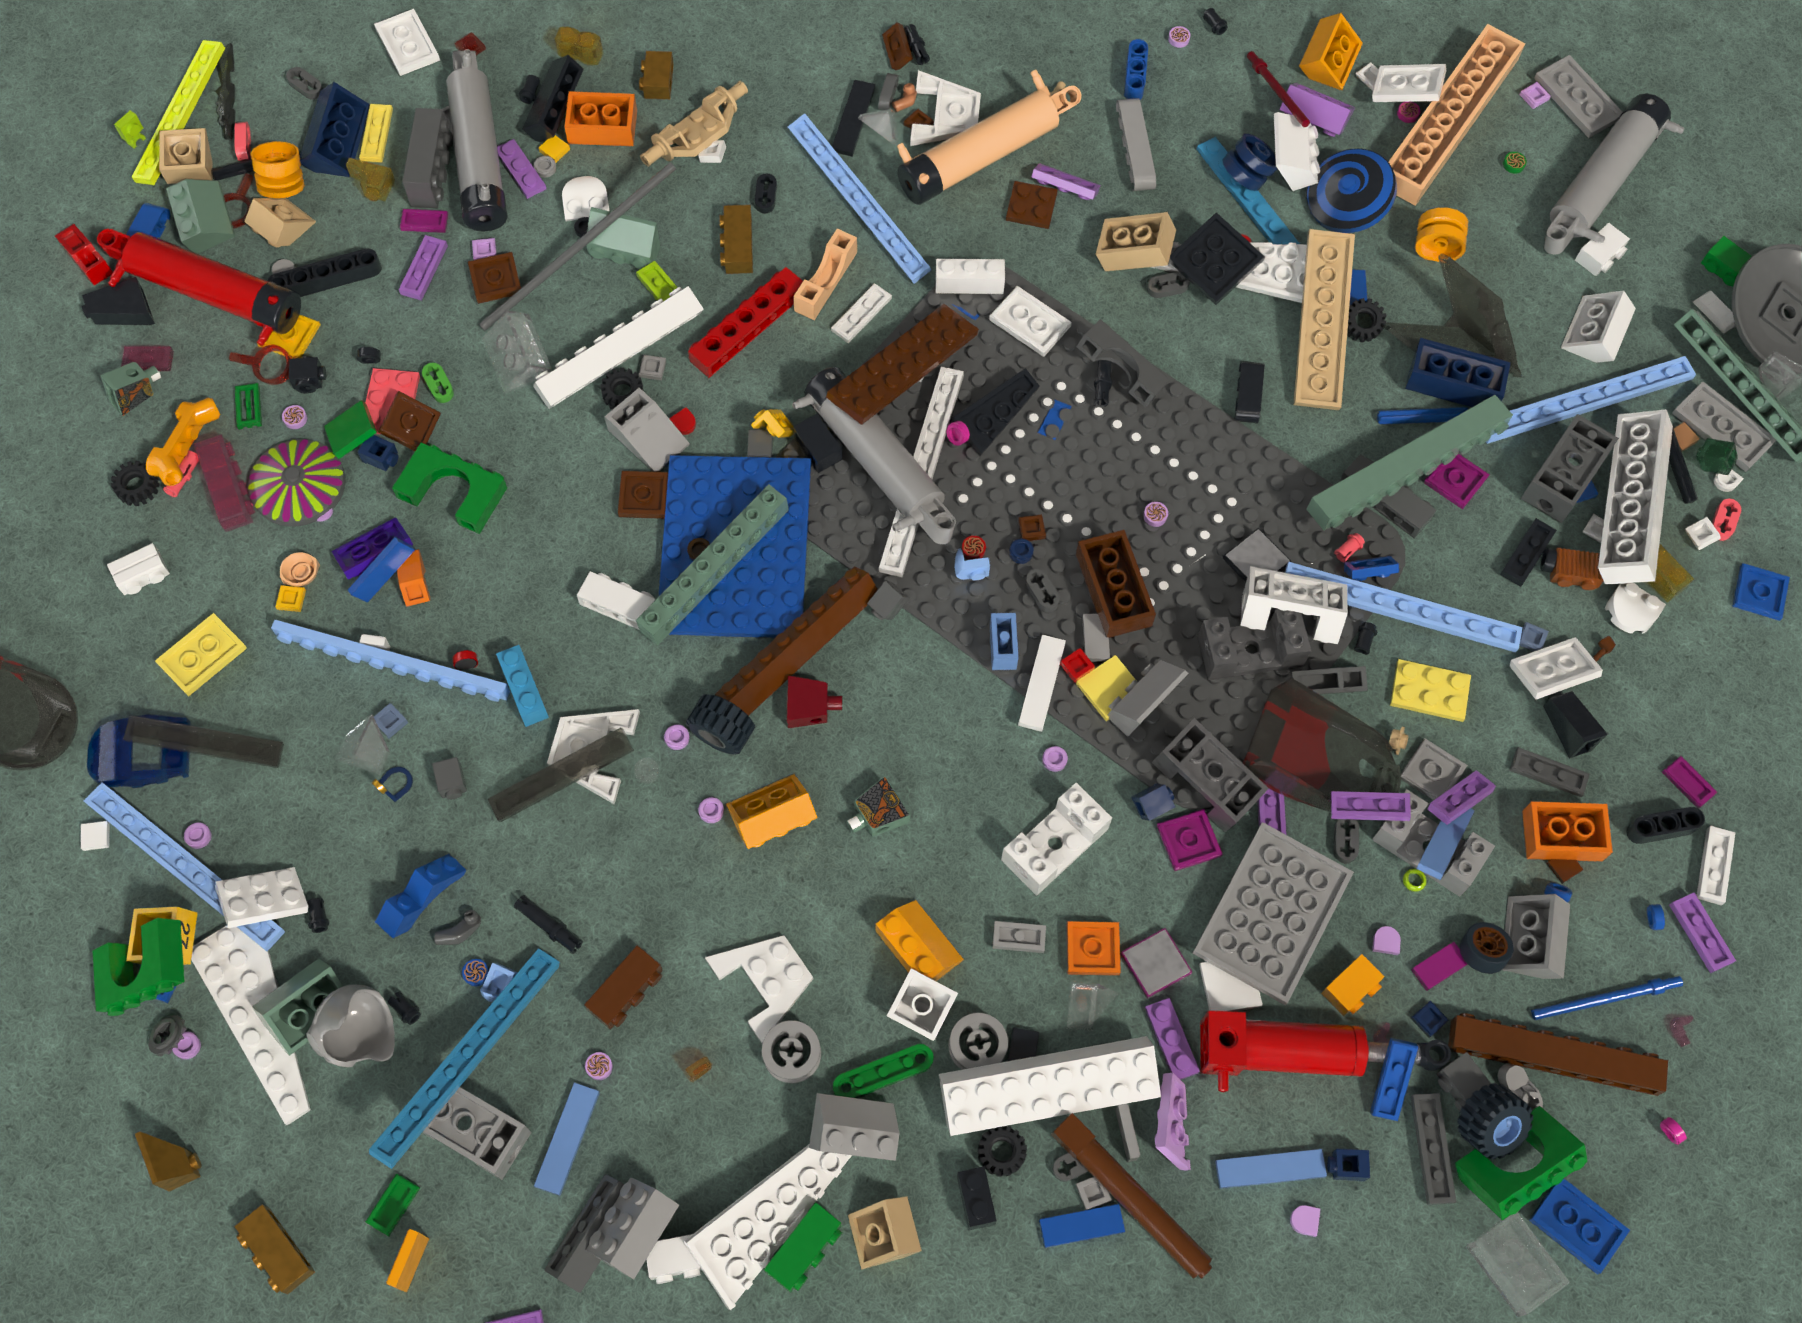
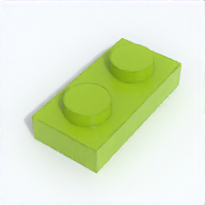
[636,261,678,301]

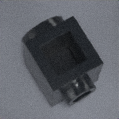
[289,356,327,394]

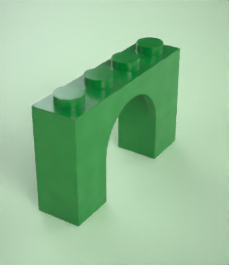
[392,443,507,534]
[93,918,185,1016]
[1455,1106,1588,1220]

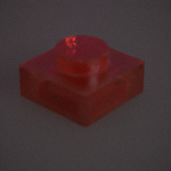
[455,32,486,56]

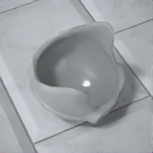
[306,984,395,1067]

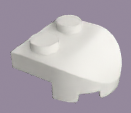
[562,176,610,221]
[1605,583,1666,634]

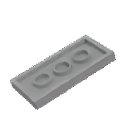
[1534,55,1622,138]
[1672,382,1777,472]

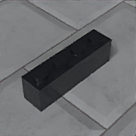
[522,55,584,142]

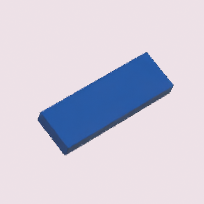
[348,537,415,603]
[1370,1038,1419,1121]
[1039,1204,1125,1248]

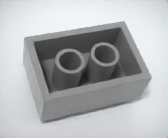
[586,1177,679,1279]

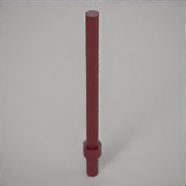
[1247,51,1310,127]

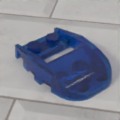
[87,714,191,788]

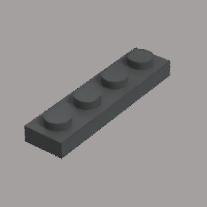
[1411,1093,1457,1205]

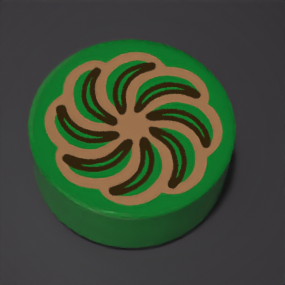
[1503,152,1527,174]

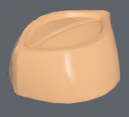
[280,552,320,587]

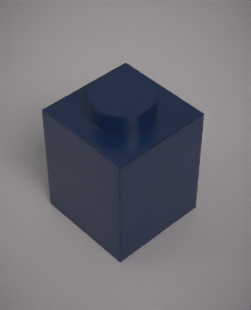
[1131,783,1175,821]

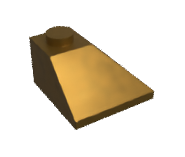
[135,1131,202,1192]

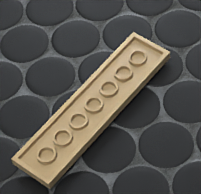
[1293,229,1355,410]

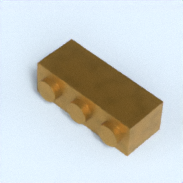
[720,205,753,274]
[234,1204,315,1294]

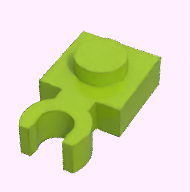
[114,110,146,149]

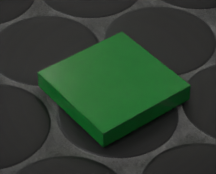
[324,400,377,459]

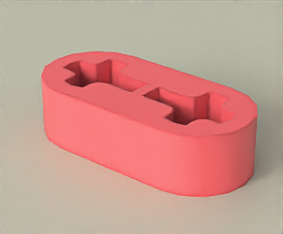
[235,122,251,161]
[1712,498,1741,541]

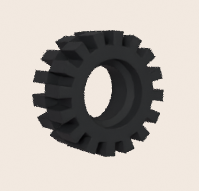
[1347,298,1386,342]
[601,368,644,410]
[111,461,160,506]
[977,1125,1027,1177]

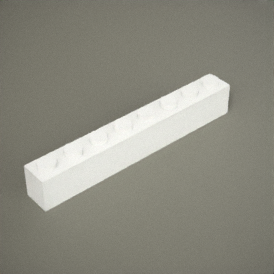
[533,286,704,409]

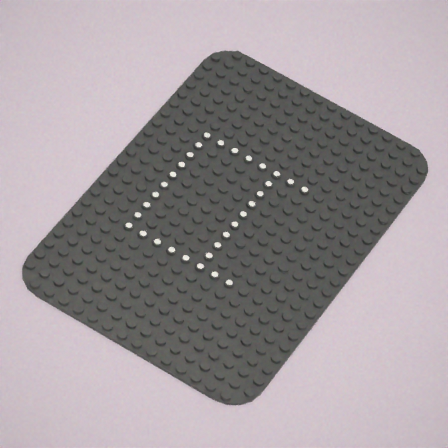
[776,267,1405,810]

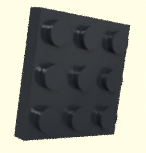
[1169,212,1265,305]

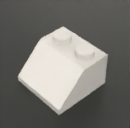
[887,968,958,1041]

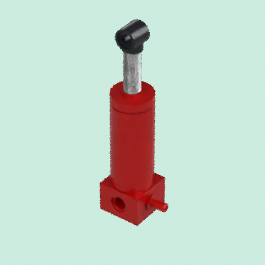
[1200,1010,1451,1092]

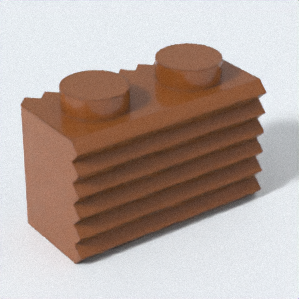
[1550,548,1604,590]

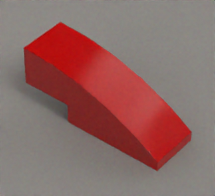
[55,224,113,286]

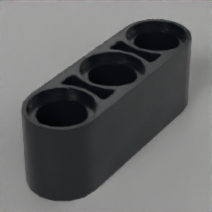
[1234,361,1265,424]
[1626,807,1705,844]

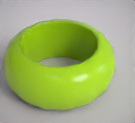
[1403,868,1427,892]

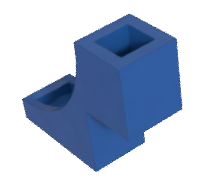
[375,854,466,938]

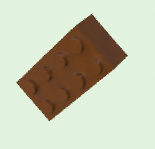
[1076,530,1156,638]

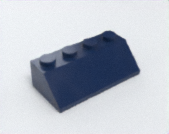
[300,82,370,177]
[1405,338,1511,407]

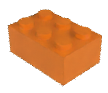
[565,91,637,146]
[1522,801,1613,862]

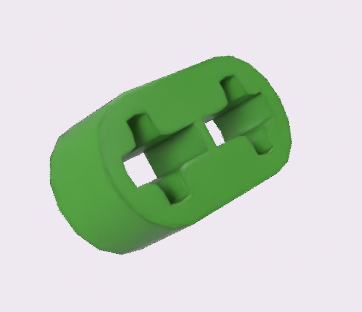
[422,363,454,403]

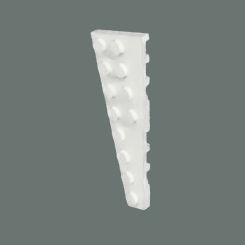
[1152,242,1307,303]
[191,926,311,1125]
[684,1144,852,1310]

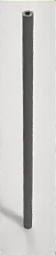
[479,162,676,331]

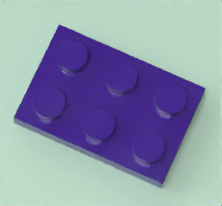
[331,517,413,580]

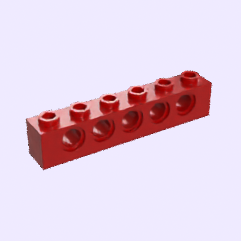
[688,267,803,378]

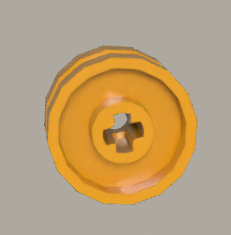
[1415,208,1468,263]

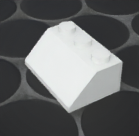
[1274,112,1320,191]
[1561,291,1636,363]

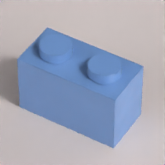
[989,613,1018,670]

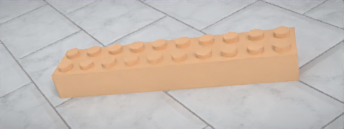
[1389,24,1525,206]

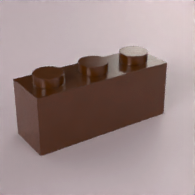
[584,945,663,1030]

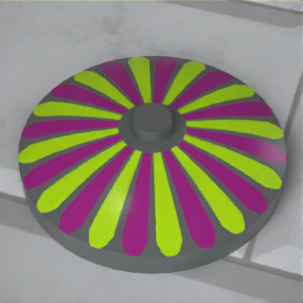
[248,439,346,526]

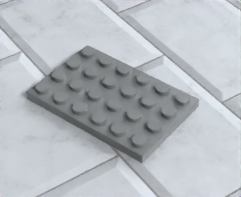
[1192,822,1354,1005]

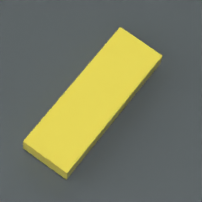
[359,104,393,162]

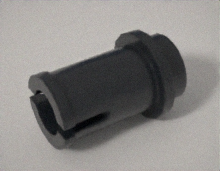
[1203,8,1228,35]
[519,75,540,104]
[1354,622,1378,655]
[307,898,330,933]
[388,992,421,1025]

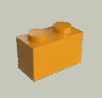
[1321,954,1385,1016]

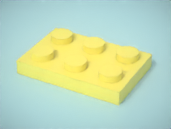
[155,613,247,697]
[1390,659,1471,722]

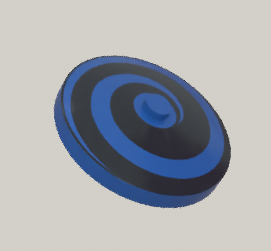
[1306,148,1397,233]

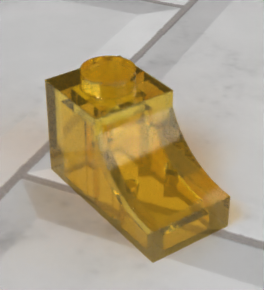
[346,158,395,201]

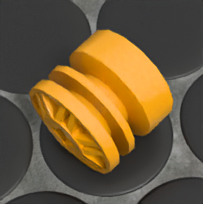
[250,141,305,199]

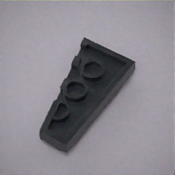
[952,368,1040,456]

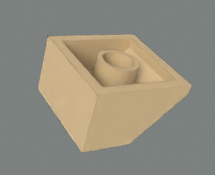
[159,128,213,184]
[245,198,316,247]
[848,1197,922,1269]

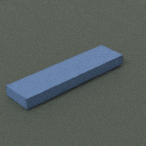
[1416,808,1475,880]
[534,1083,600,1196]
[1215,1149,1327,1189]

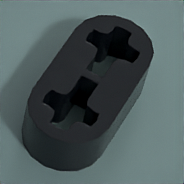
[755,173,777,214]

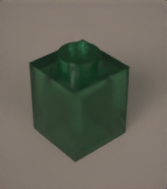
[1696,438,1738,475]

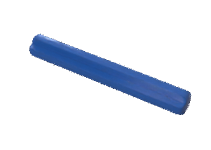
[1377,407,1469,424]

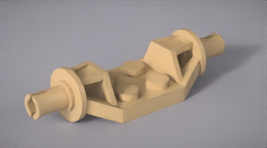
[640,81,748,167]

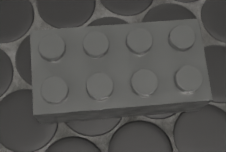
[402,108,453,209]

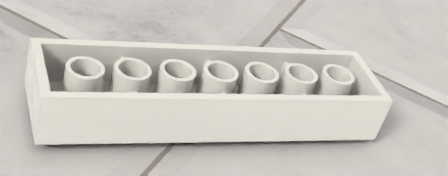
[1598,409,1673,584]
[939,1036,1161,1136]

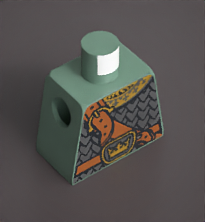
[101,362,161,416]
[846,776,910,837]

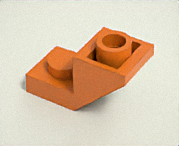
[397,549,431,607]

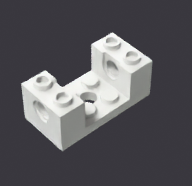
[1240,566,1348,644]
[1001,783,1112,896]

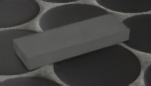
[1509,747,1590,798]

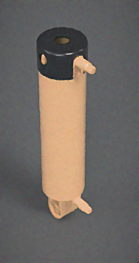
[897,70,1081,205]

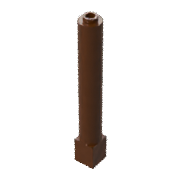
[1051,1113,1212,1279]

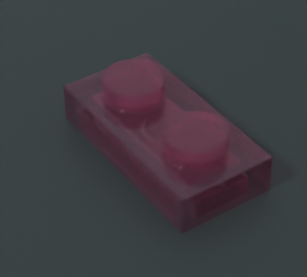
[121,346,174,371]

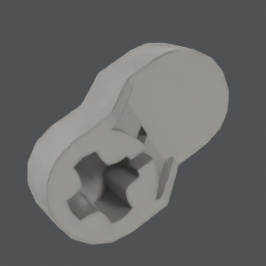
[1498,1064,1543,1110]

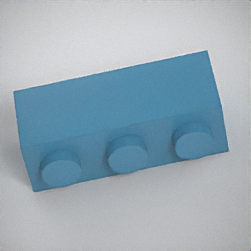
[496,645,549,727]

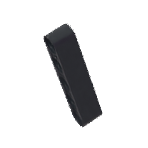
[267,248,382,297]

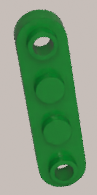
[833,1044,934,1098]

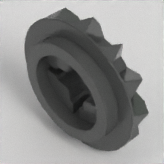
[148,1015,187,1057]

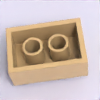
[1096,212,1176,271]

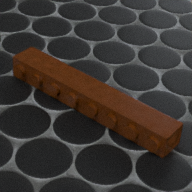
[715,566,878,716]
[1448,1013,1668,1096]

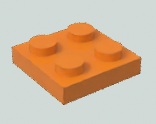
[1067,921,1121,975]

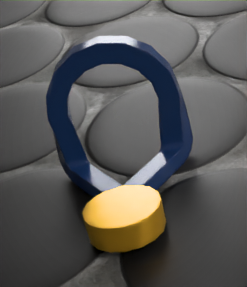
[372,767,413,802]

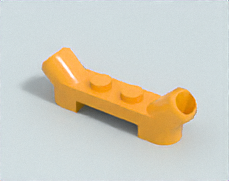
[146,397,220,486]

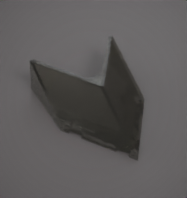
[1383,253,1522,377]

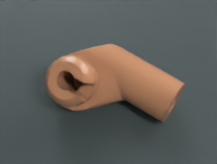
[892,83,917,112]

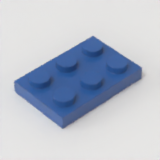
[1529,1179,1630,1274]

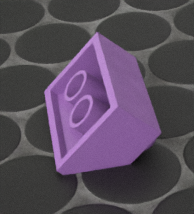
[1279,83,1355,137]

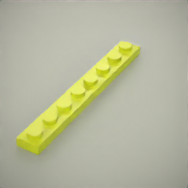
[132,40,225,185]

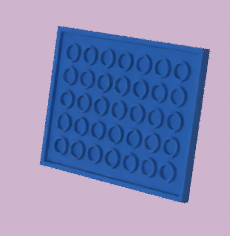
[659,455,811,638]

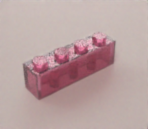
[194,434,255,532]

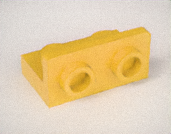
[751,409,794,438]

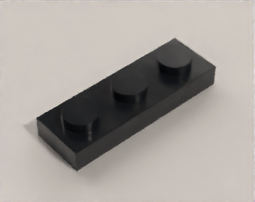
[1500,518,1557,587]

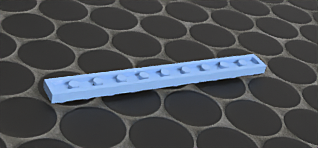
[788,113,931,284]
[1486,356,1696,444]
[1285,562,1522,652]
[271,620,510,702]
[84,783,285,952]

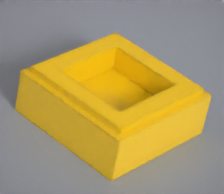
[538,135,570,163]
[275,585,306,612]

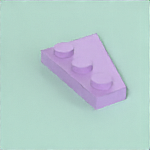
[1155,1072,1191,1171]

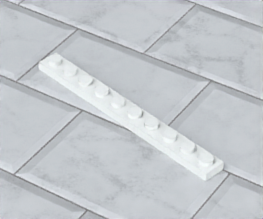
[879,367,964,577]

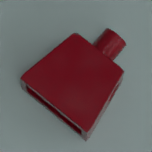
[787,676,843,728]

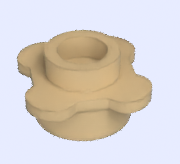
[1389,726,1409,755]

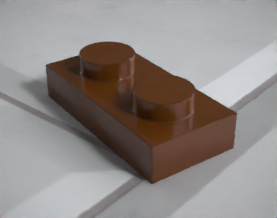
[882,22,913,70]

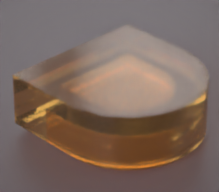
[685,1057,712,1083]

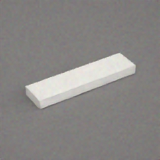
[1018,635,1066,732]

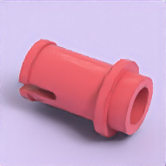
[1334,533,1365,562]

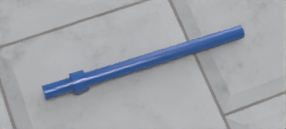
[1531,976,1683,1020]

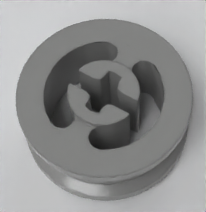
[949,1013,1008,1070]
[762,1021,821,1083]

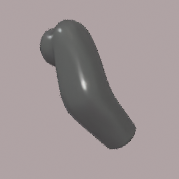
[434,910,481,945]

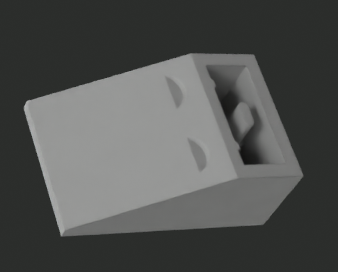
[604,388,690,472]

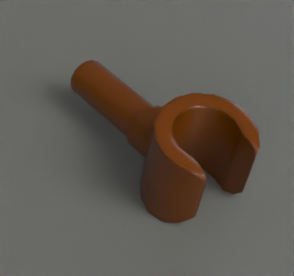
[1592,636,1616,662]

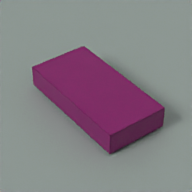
[400,209,448,233]
[1662,756,1717,809]
[1411,942,1468,991]

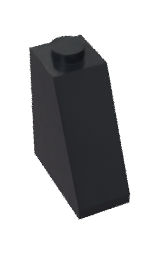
[82,277,155,325]
[1543,691,1607,759]

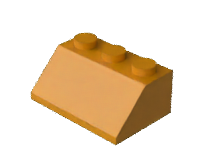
[1299,13,1363,90]
[726,774,817,849]
[875,900,964,981]

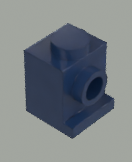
[358,435,399,471]
[1327,1149,1370,1181]

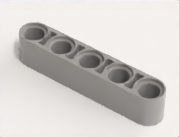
[1116,98,1156,191]

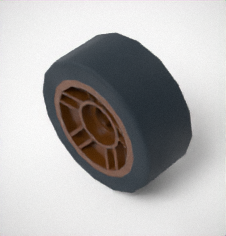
[1460,922,1514,974]

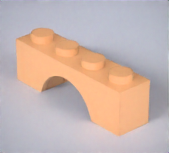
[794,229,857,320]

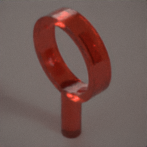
[224,173,254,229]
[229,345,293,385]

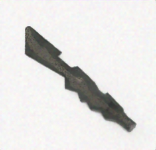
[216,43,236,140]

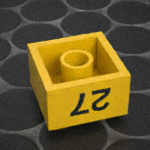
[126,907,197,965]

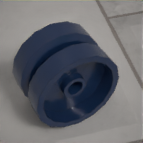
[1222,134,1278,191]

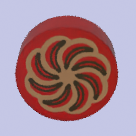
[962,536,986,560]

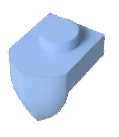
[954,548,990,580]
[480,963,518,1002]

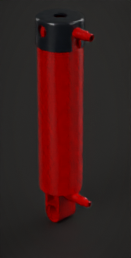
[97,229,301,346]

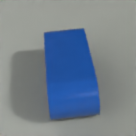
[1124,39,1148,100]
[126,203,171,238]

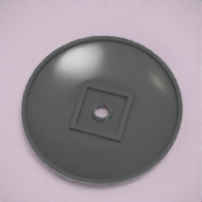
[1732,244,1802,377]

